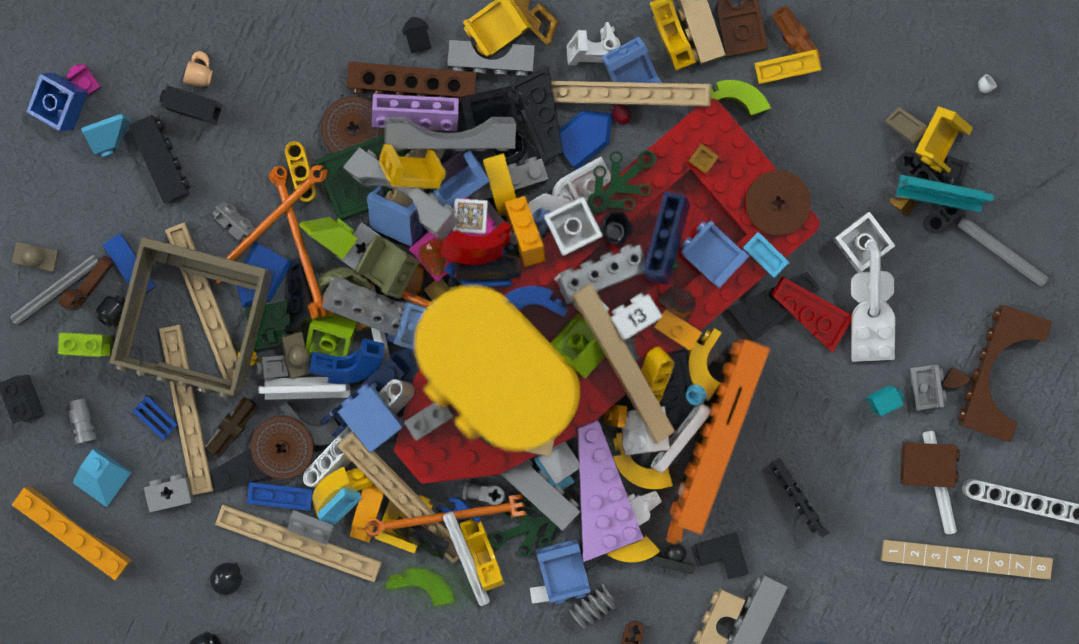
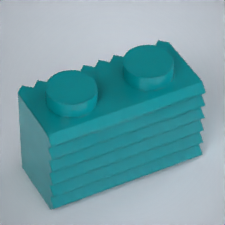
[866,386,905,416]

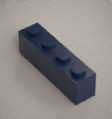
[643,192,690,285]

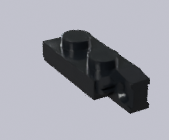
[392,516,449,559]

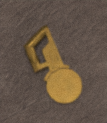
[514,0,559,46]

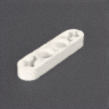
[651,403,711,473]

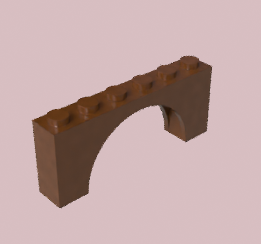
[957,305,1053,443]

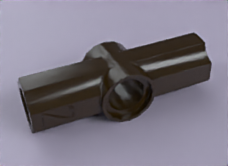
[205,396,259,458]

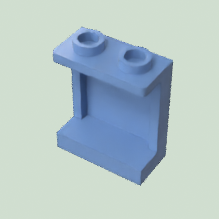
[601,37,662,83]
[428,150,490,208]
[367,186,424,247]
[680,220,749,288]
[386,300,427,350]
[338,383,406,452]
[536,539,591,604]

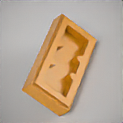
[654,309,702,351]
[603,404,627,428]

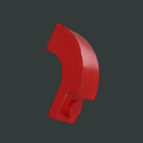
[441,221,511,265]

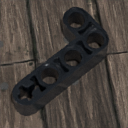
[896,152,961,233]

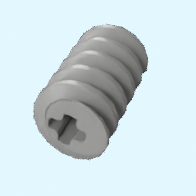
[569,584,615,629]

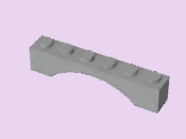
[384,117,516,151]
[343,148,459,241]

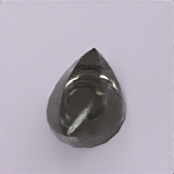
[657,286,696,320]

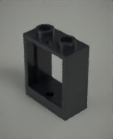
[159,85,223,125]

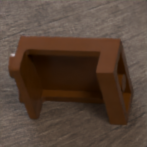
[900,441,960,488]

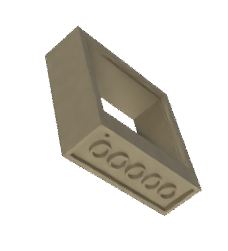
[109,237,274,398]

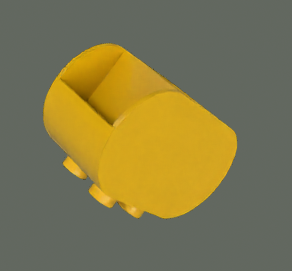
[415,286,580,450]

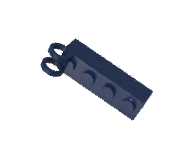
[320,355,411,438]

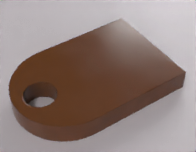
[717,0,768,57]

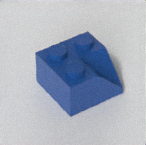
[26,73,88,131]

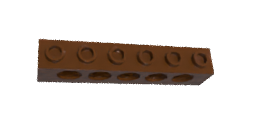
[347,62,477,103]

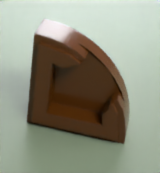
[941,367,971,388]

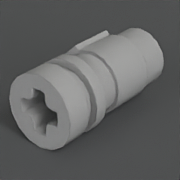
[68,398,97,444]

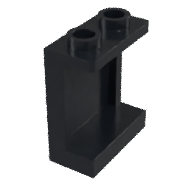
[461,86,523,133]
[0,375,45,423]

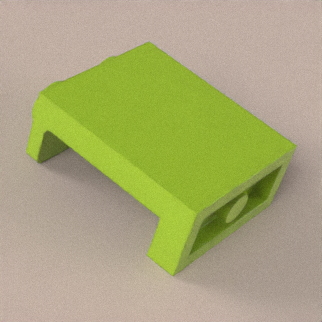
[58,333,113,357]

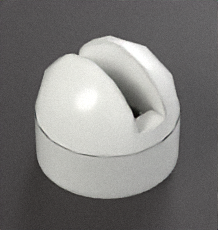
[978,74,997,93]

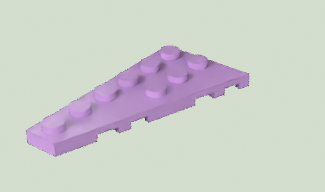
[578,419,643,562]

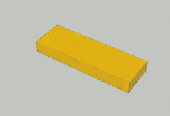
[754,49,822,84]

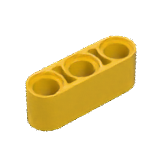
[285,141,318,203]
[641,347,674,403]

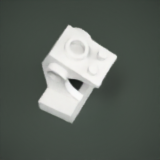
[567,22,621,65]

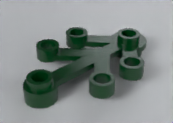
[587,150,656,213]
[489,497,557,557]

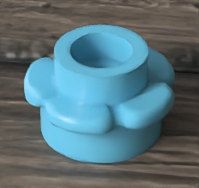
[686,385,707,405]

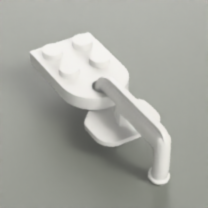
[507,157,611,245]
[851,239,895,362]

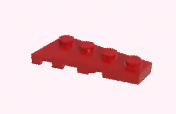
[771,276,852,353]

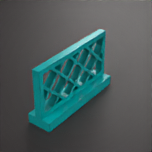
[896,175,994,213]

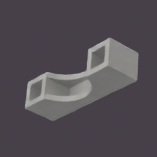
[448,40,535,77]

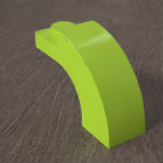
[711,80,771,117]

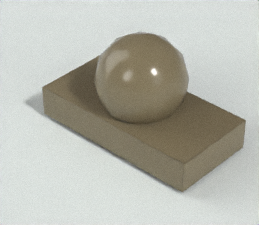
[884,106,927,144]
[12,242,59,272]
[280,331,310,379]

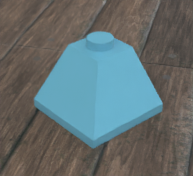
[81,114,131,158]
[72,448,132,507]

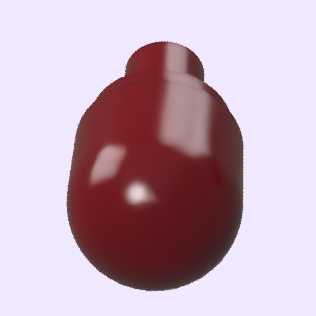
[611,104,632,125]

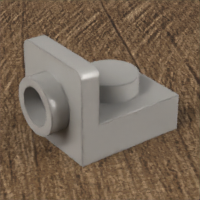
[254,355,288,379]

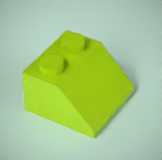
[299,217,358,259]
[306,313,357,357]
[550,314,605,378]

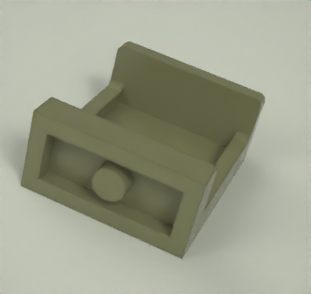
[355,235,420,299]

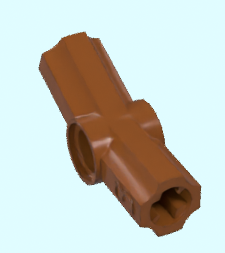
[771,6,823,58]

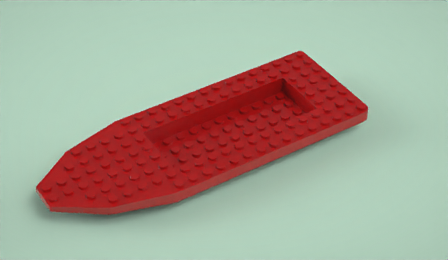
[394,98,820,484]

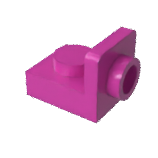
[66,64,101,97]

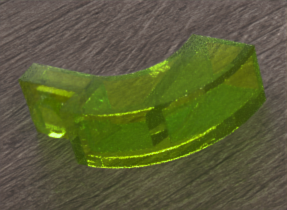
[385,566,456,607]

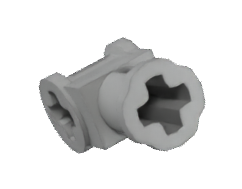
[462,481,505,505]

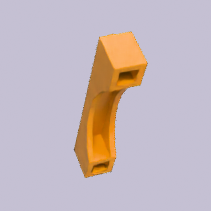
[12,486,133,580]

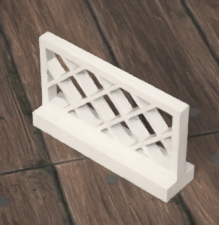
[259,377,351,400]

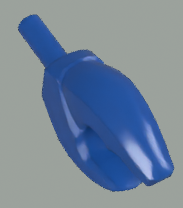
[438,498,481,523]

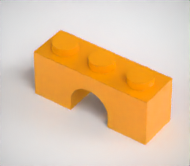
[504,196,545,267]

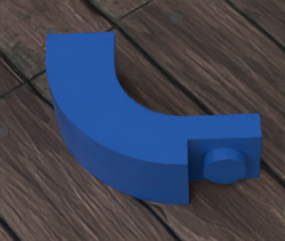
[505,286,568,317]
[309,339,384,384]

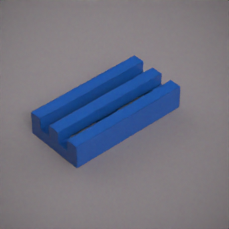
[133,395,178,440]

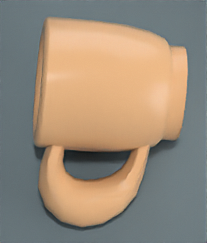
[183,51,213,87]

